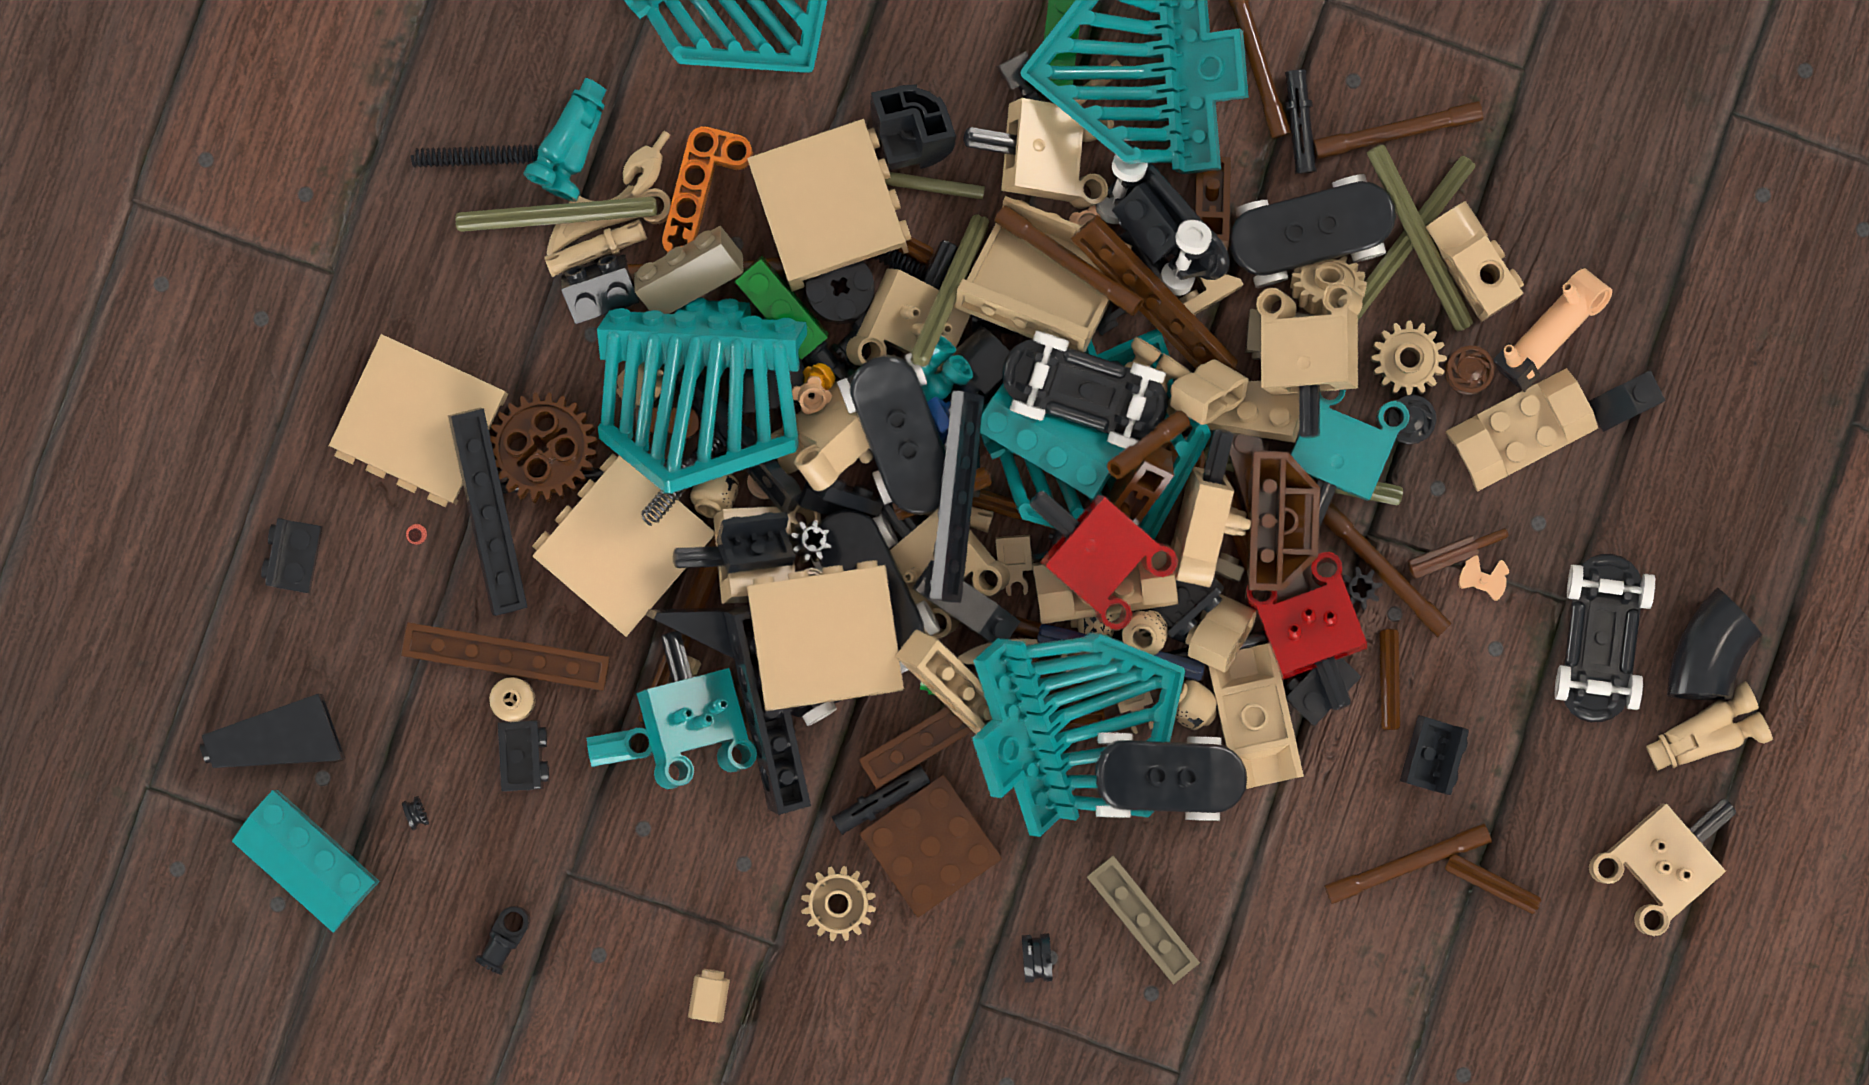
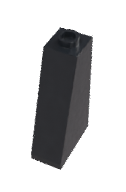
[200,693,346,768]

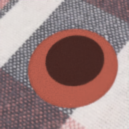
[406,524,427,545]

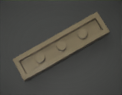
[1087,856,1200,984]

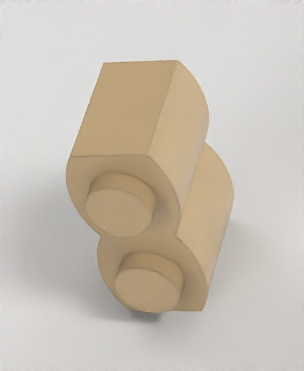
[1170,360,1248,425]
[1185,594,1257,673]
[688,969,730,1023]

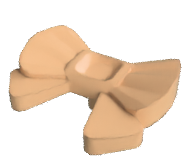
[1458,555,1509,601]

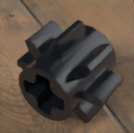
[788,520,831,564]
[1342,567,1382,610]

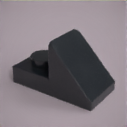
[1588,370,1666,432]

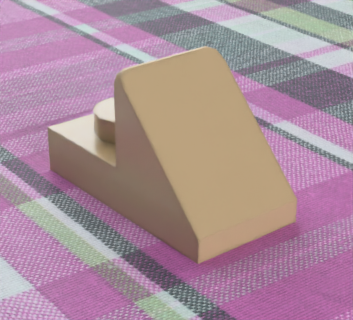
[1179,274,1243,316]

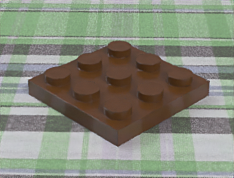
[859,775,1002,918]

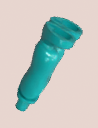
[524,78,607,202]
[921,335,973,402]

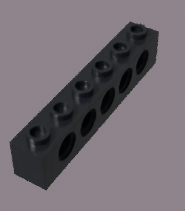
[724,604,811,815]

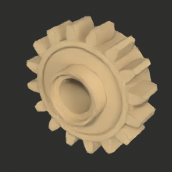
[1290,256,1367,316]
[1370,321,1447,396]
[801,866,876,941]

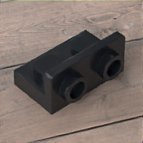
[261,518,323,594]
[1285,658,1362,726]

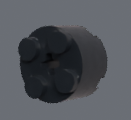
[806,261,875,325]

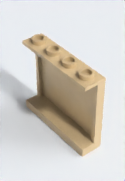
[747,119,912,291]
[955,196,1132,353]
[329,334,508,507]
[532,453,715,637]
[747,560,904,711]

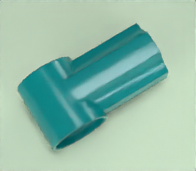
[587,728,653,767]

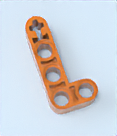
[662,127,753,253]

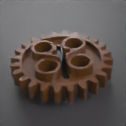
[490,392,598,503]

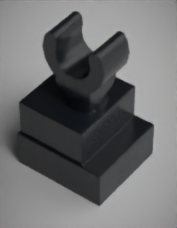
[997,52,1041,101]

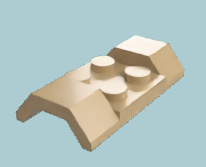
[1445,368,1598,492]
[1032,544,1178,624]
[1208,643,1304,789]

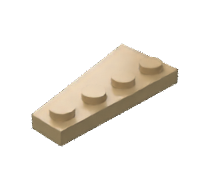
[1167,381,1299,443]

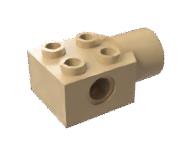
[1426,201,1524,322]

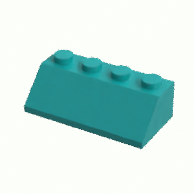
[980,384,1126,499]
[232,790,380,933]

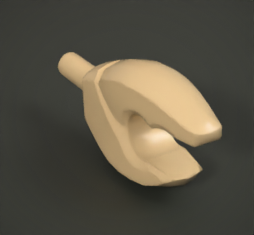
[623,131,670,198]

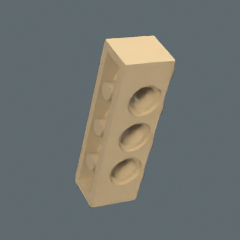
[895,629,992,734]

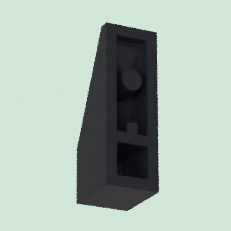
[912,560,1021,644]
[646,606,737,658]

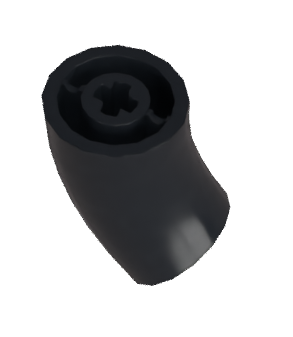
[1667,587,1762,700]

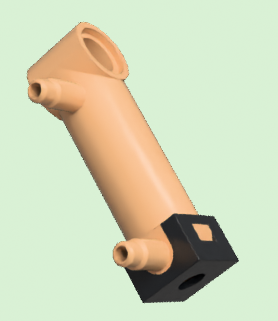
[1493,268,1612,392]

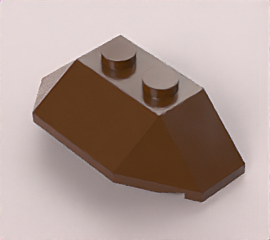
[1246,451,1320,591]

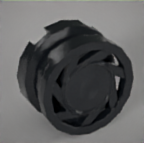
[1386,395,1437,445]
[1022,933,1053,983]

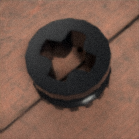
[402,796,429,830]

